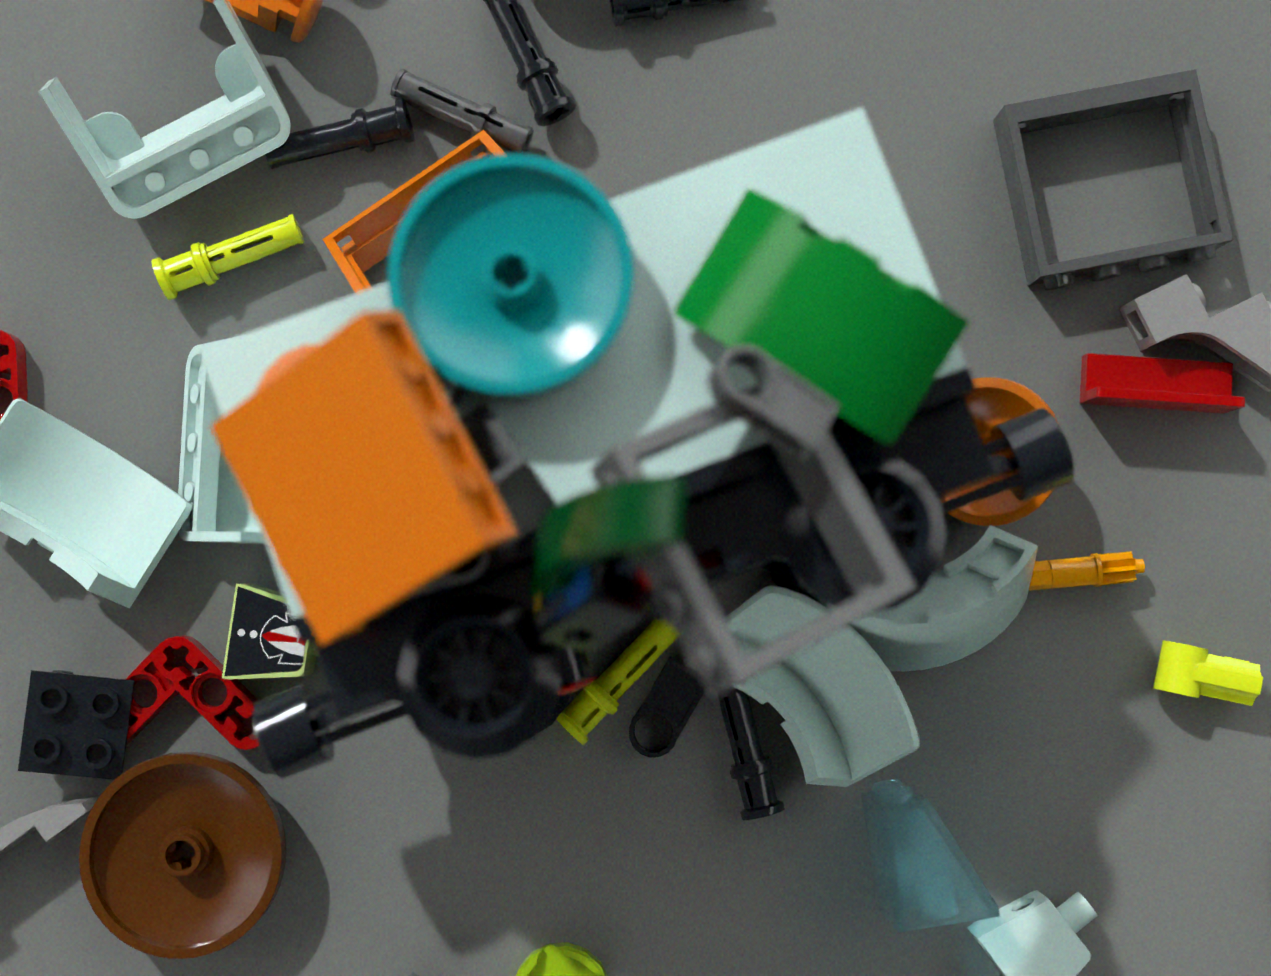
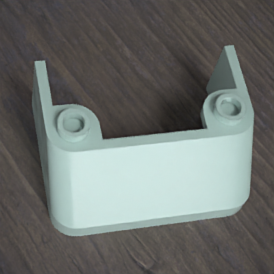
[39,0,291,219]
[178,335,266,545]

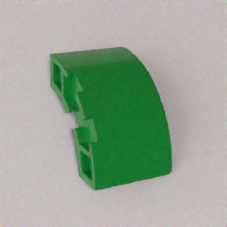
[675,188,970,445]

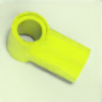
[1153,640,1263,706]

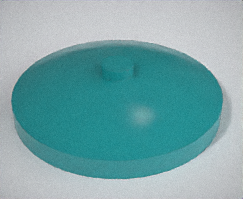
[388,154,634,398]

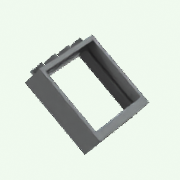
[993,69,1233,290]
[590,385,916,698]

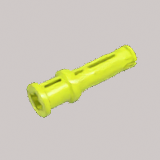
[151,214,305,300]
[556,619,679,746]

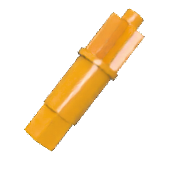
[1029,551,1145,591]

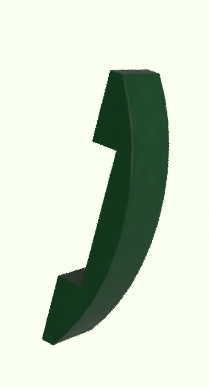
[530,475,686,598]

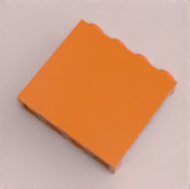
[210,310,518,645]

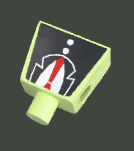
[222,584,318,679]

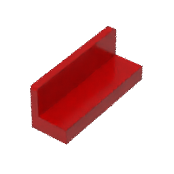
[1079,353,1245,413]

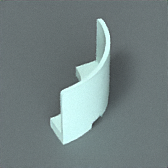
[0,399,192,608]
[827,525,1038,672]
[724,586,919,787]

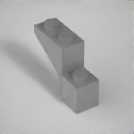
[1119,274,1271,392]

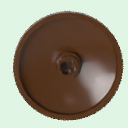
[79,752,286,959]

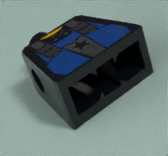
[525,552,646,652]

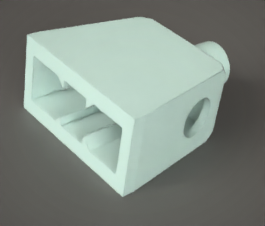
[967,890,1098,976]

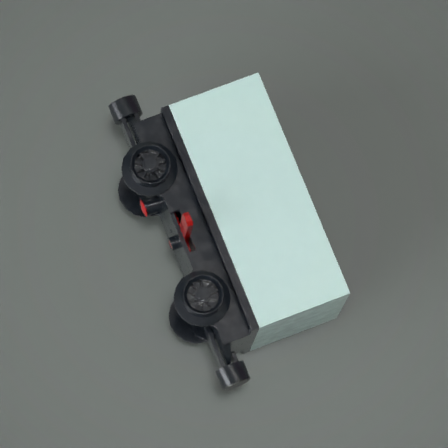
[199,107,1074,779]

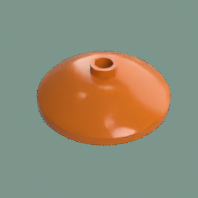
[940,377,1058,526]

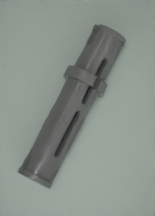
[390,69,534,154]

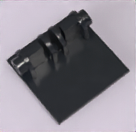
[18,670,135,780]

